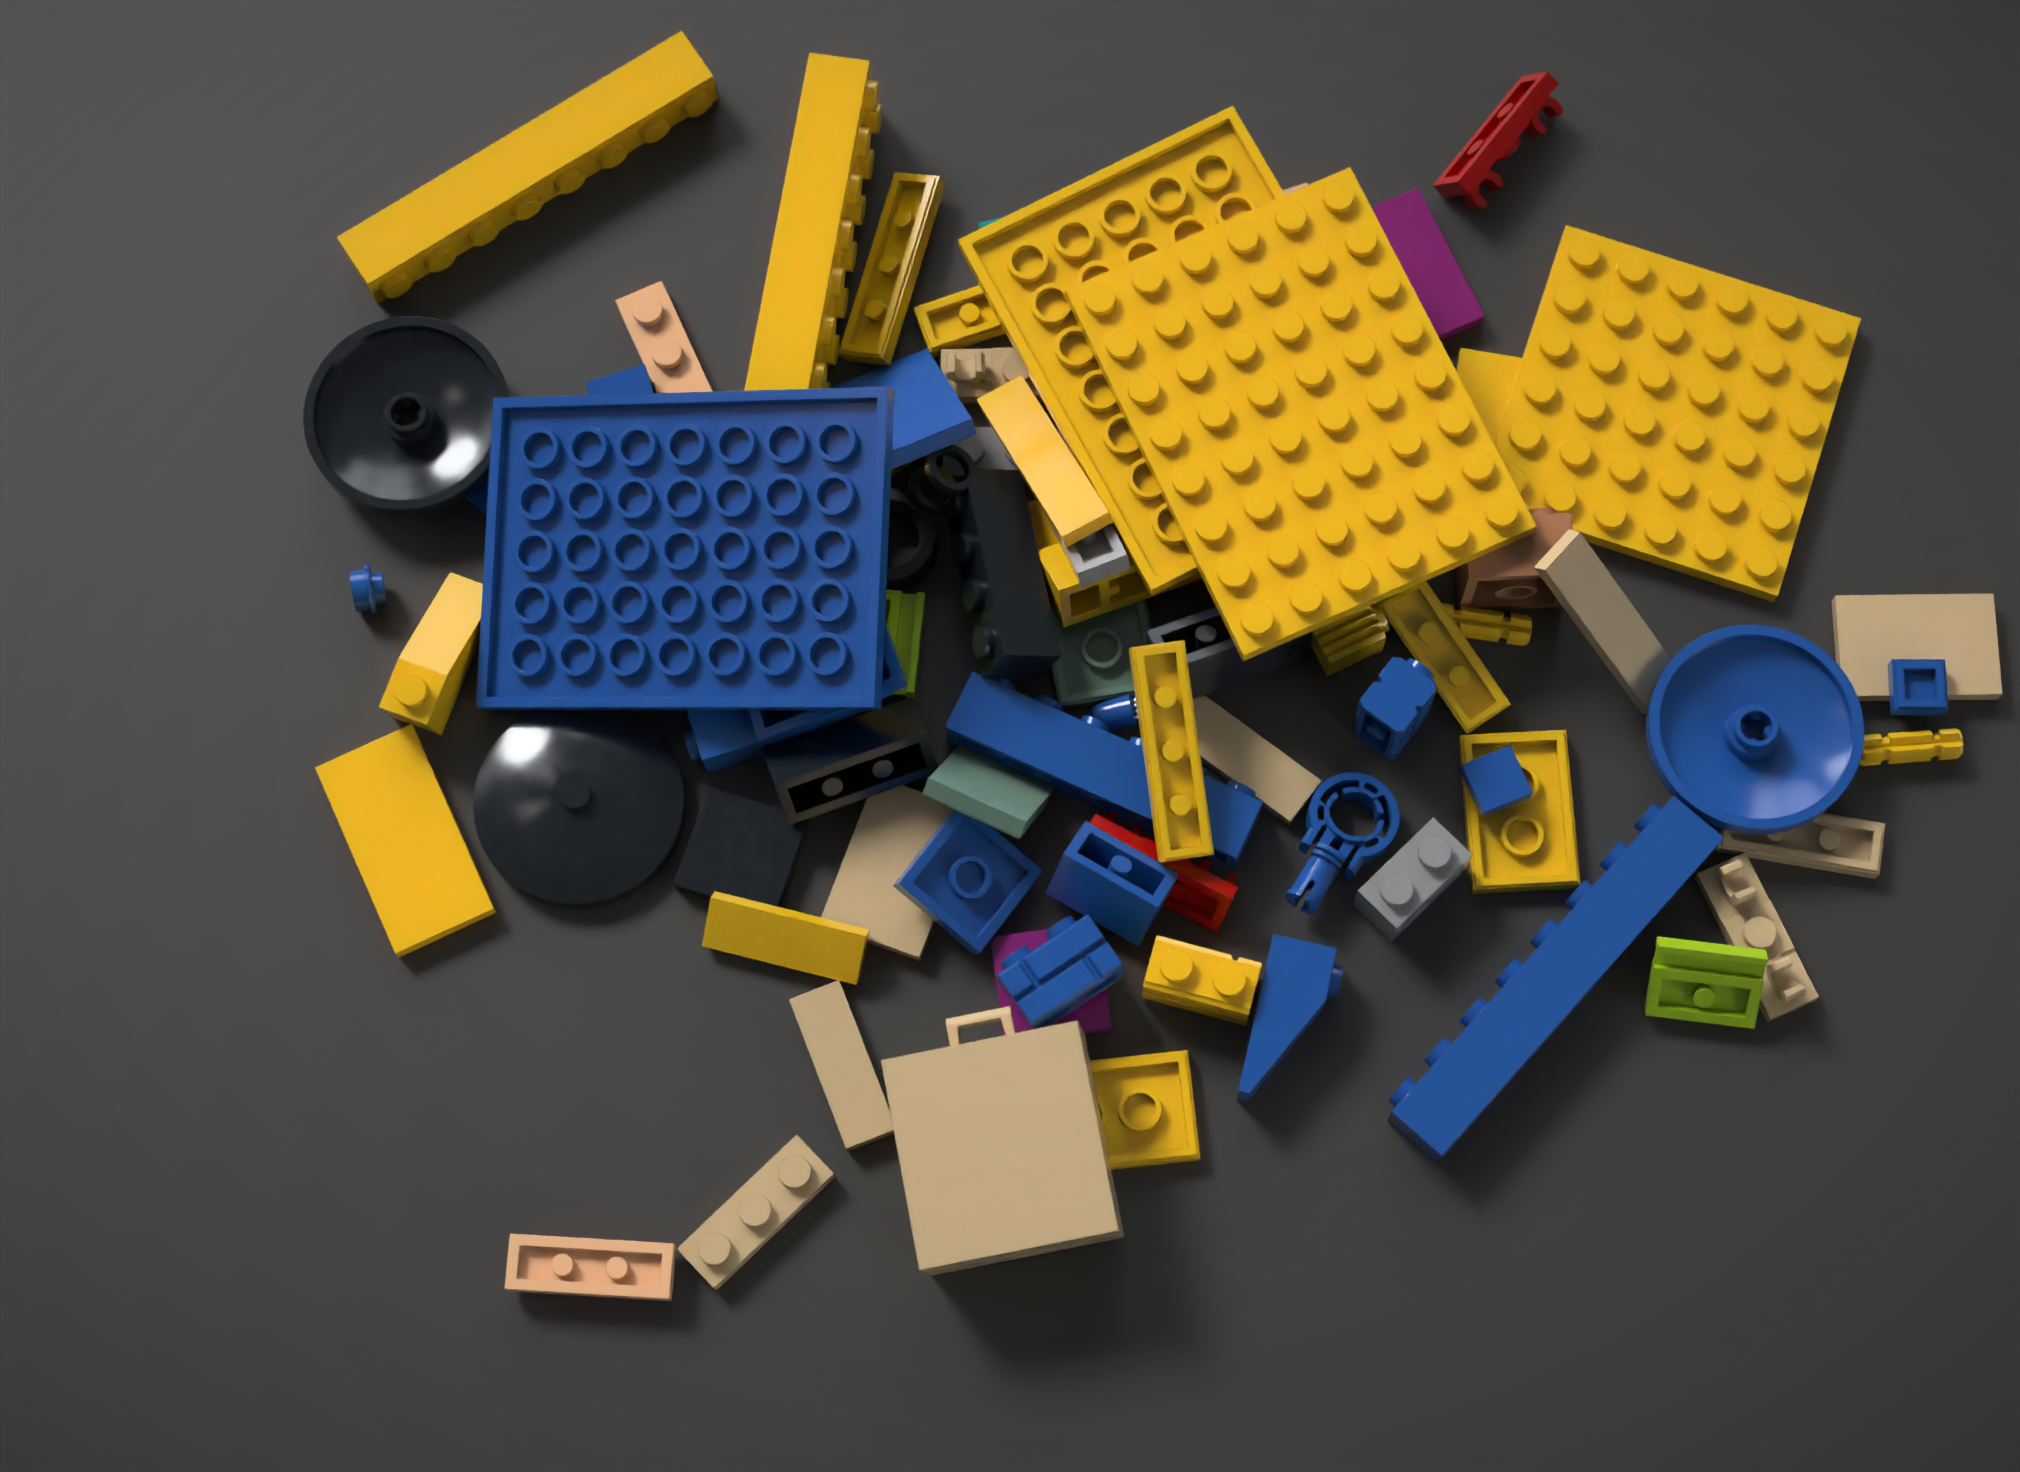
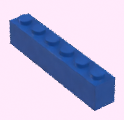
[945,671,1263,871]

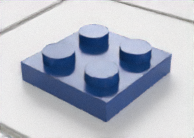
[893,809,1043,955]

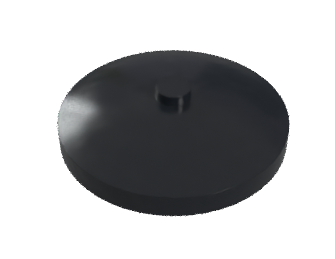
[303,316,510,517]
[473,710,687,909]

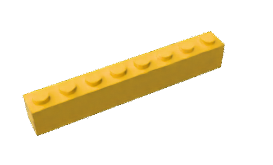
[337,31,719,304]

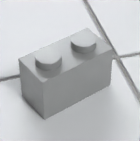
[1353,817,1473,943]

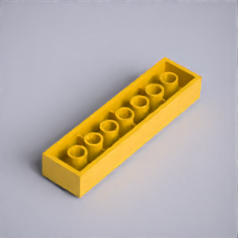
[744,53,883,391]

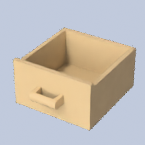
[881,1006,1124,1276]

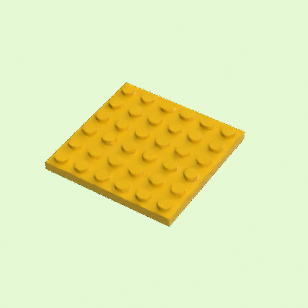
[1494,225,1861,602]

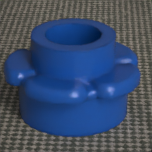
[349,564,387,614]

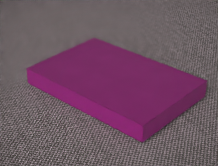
[1371,188,1485,341]

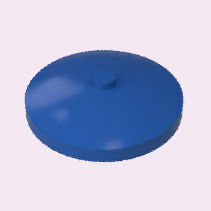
[1646,625,1864,835]

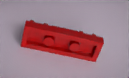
[1433,71,1563,209]
[1090,811,1239,933]

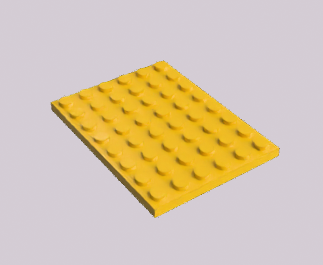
[958,106,1285,596]
[1065,167,1537,661]

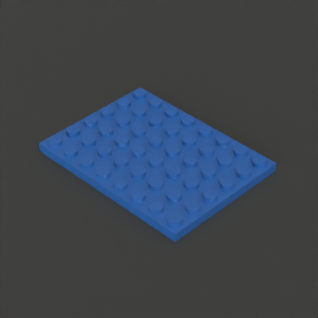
[476,387,895,710]

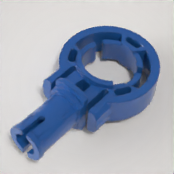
[1285,772,1400,914]

